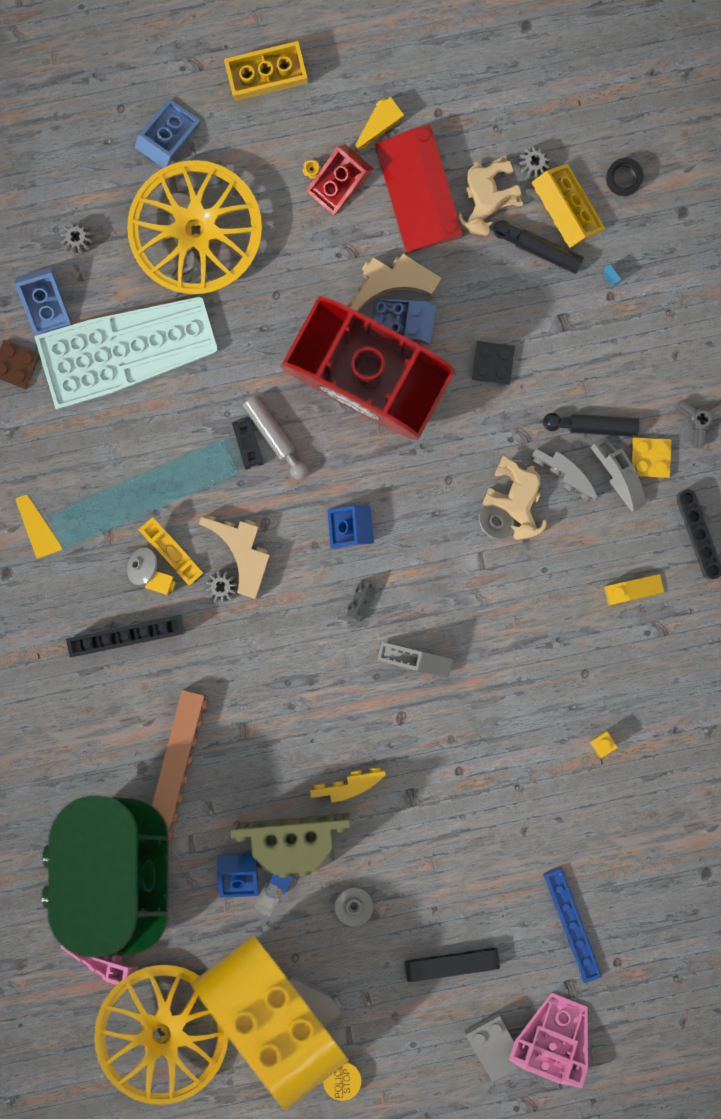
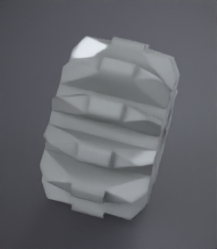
[518,146,551,179]
[60,222,93,255]
[205,571,237,603]

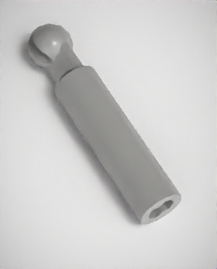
[242,395,308,480]

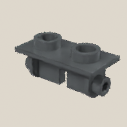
[347,580,377,622]

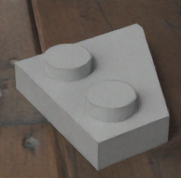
[167,250,209,297]

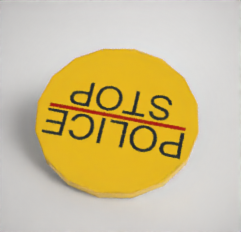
[323,1062,362,1101]

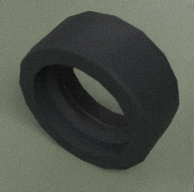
[606,158,644,196]

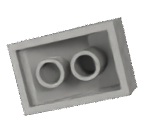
[464,1012,519,1082]

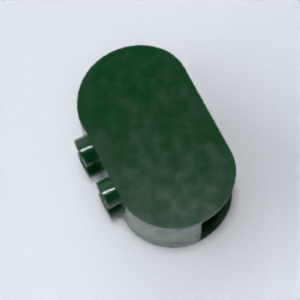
[42,795,169,958]

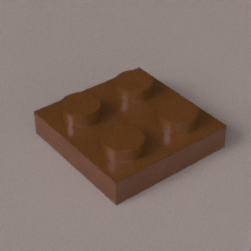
[0,340,40,390]

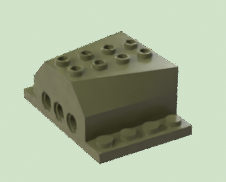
[230,813,351,878]

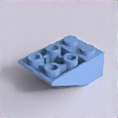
[372,298,436,344]

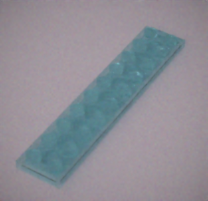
[48,439,239,550]

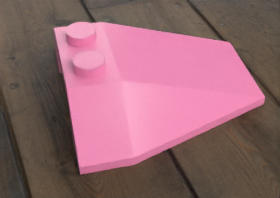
[509,993,588,1088]

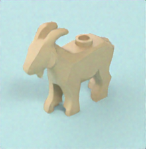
[458,156,523,236]
[482,455,547,540]

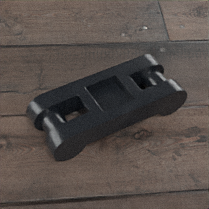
[232,417,264,470]

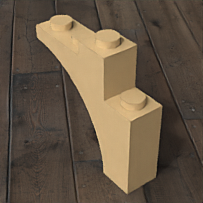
[348,254,442,312]
[199,515,270,599]

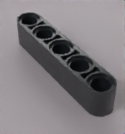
[676,489,721,580]
[404,948,501,982]

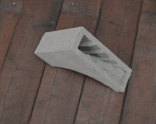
[377,642,453,678]

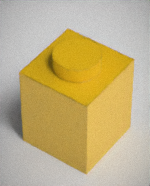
[145,571,176,595]
[588,730,617,758]

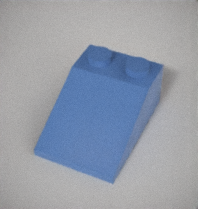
[134,99,201,168]
[15,266,71,336]

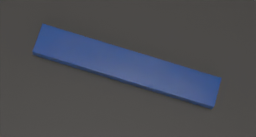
[543,867,602,984]

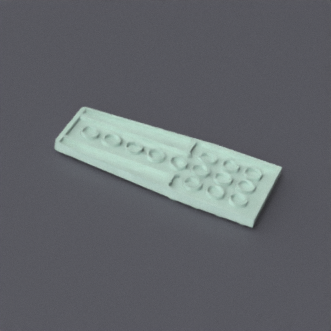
[34,297,218,410]

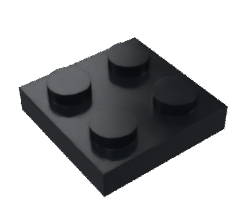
[472,341,515,385]

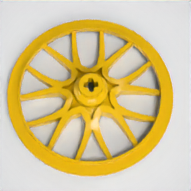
[127,160,262,294]
[94,965,229,1105]

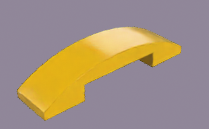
[138,516,203,585]

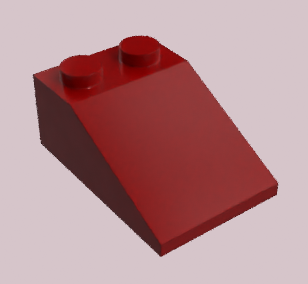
[306,144,374,215]

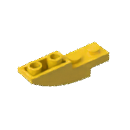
[310,767,386,803]

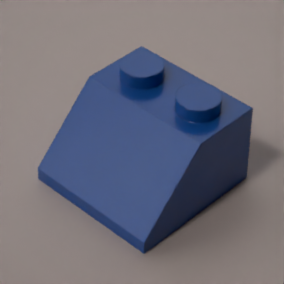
[327,505,374,548]
[217,853,258,898]

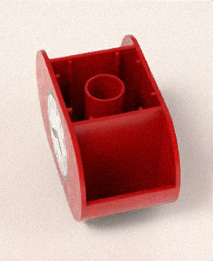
[280,296,455,441]

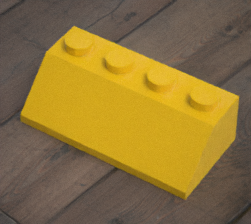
[531,163,606,248]

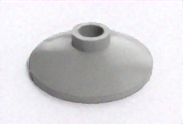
[479,505,514,540]
[127,547,157,585]
[335,888,373,927]

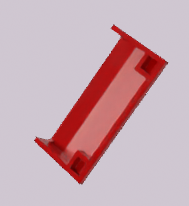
[375,124,462,254]

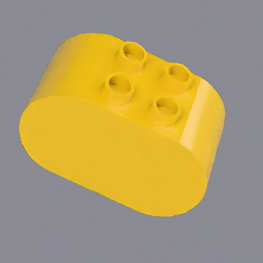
[190,935,349,1111]

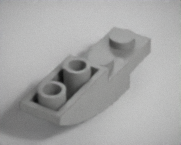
[590,437,646,512]
[531,449,597,502]

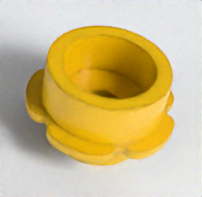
[303,160,321,179]

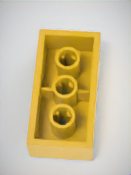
[224,41,308,102]

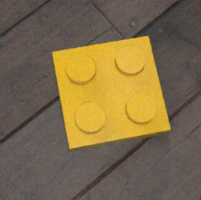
[631,438,671,478]

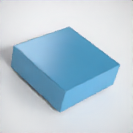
[602,264,621,286]

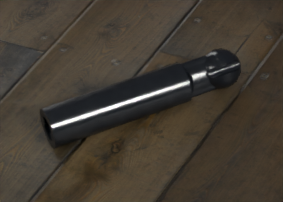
[493,220,584,274]
[543,413,640,437]

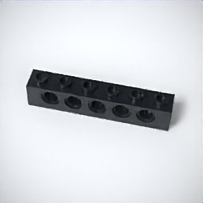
[66,615,185,658]

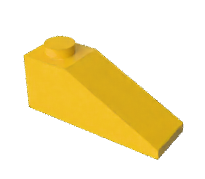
[355,97,404,153]
[604,574,664,605]

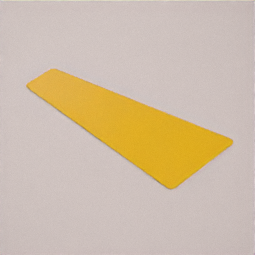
[16,495,63,558]

